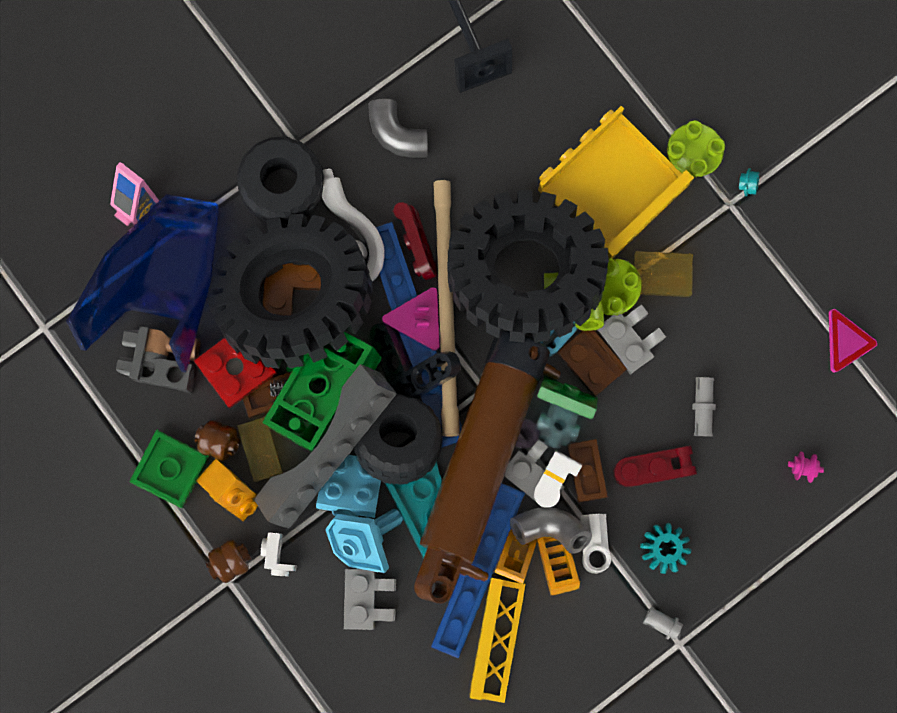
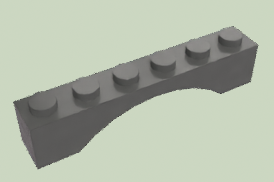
[254,364,397,529]

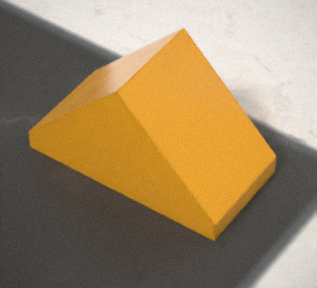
[493,530,537,584]

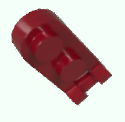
[393,202,438,280]
[613,446,697,487]

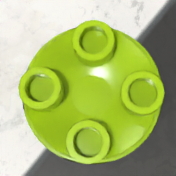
[667,120,725,177]
[601,258,642,316]

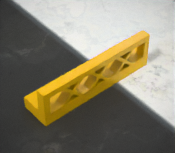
[469,578,526,703]

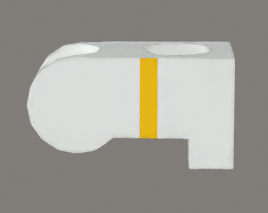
[534,450,582,507]

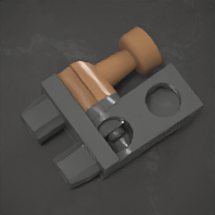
[116,326,201,394]

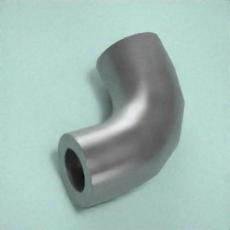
[368,99,427,158]
[510,508,592,554]

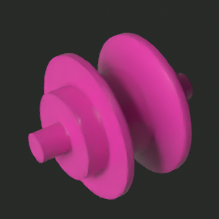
[788,451,824,483]

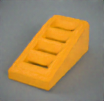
[537,537,580,595]

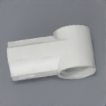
[580,514,611,574]

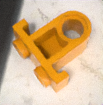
[196,459,258,521]

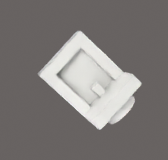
[261,532,297,577]

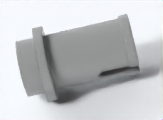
[643,606,683,640]

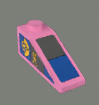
[110,162,160,228]

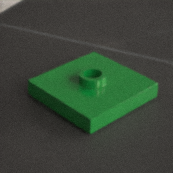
[537,376,598,419]
[129,430,210,509]

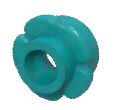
[739,168,759,196]

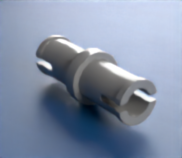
[692,377,716,436]

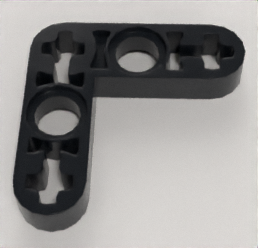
[370,323,461,398]

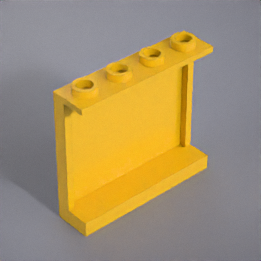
[538,106,694,259]

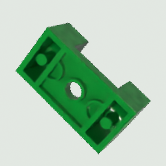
[262,332,382,452]

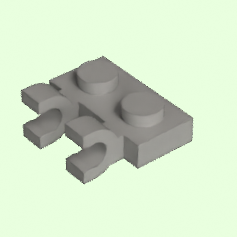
[597,305,666,375]
[504,440,565,508]
[344,569,397,630]

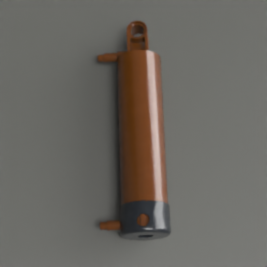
[414,331,561,604]

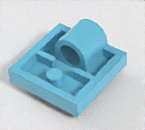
[316,455,381,518]

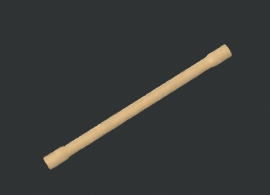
[433,180,460,437]

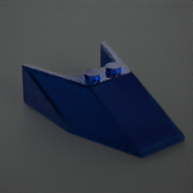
[66,194,219,372]

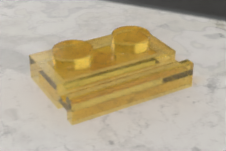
[634,251,693,297]

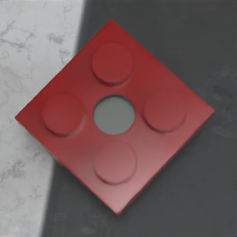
[194,338,277,408]

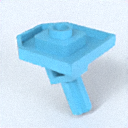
[325,509,403,573]

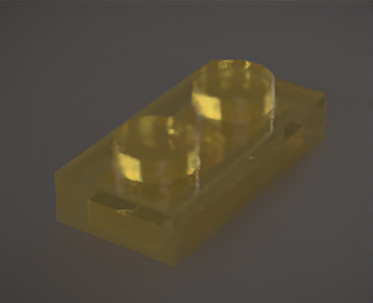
[237,417,283,482]

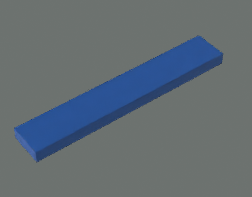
[431,483,525,658]

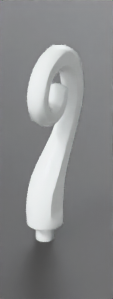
[321,169,385,282]

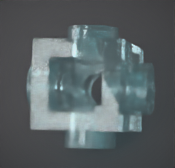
[536,403,581,449]

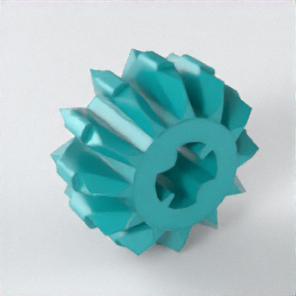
[640,523,691,574]

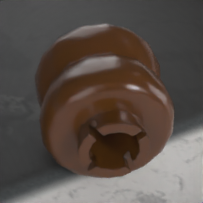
[195,420,240,461]
[206,540,252,583]

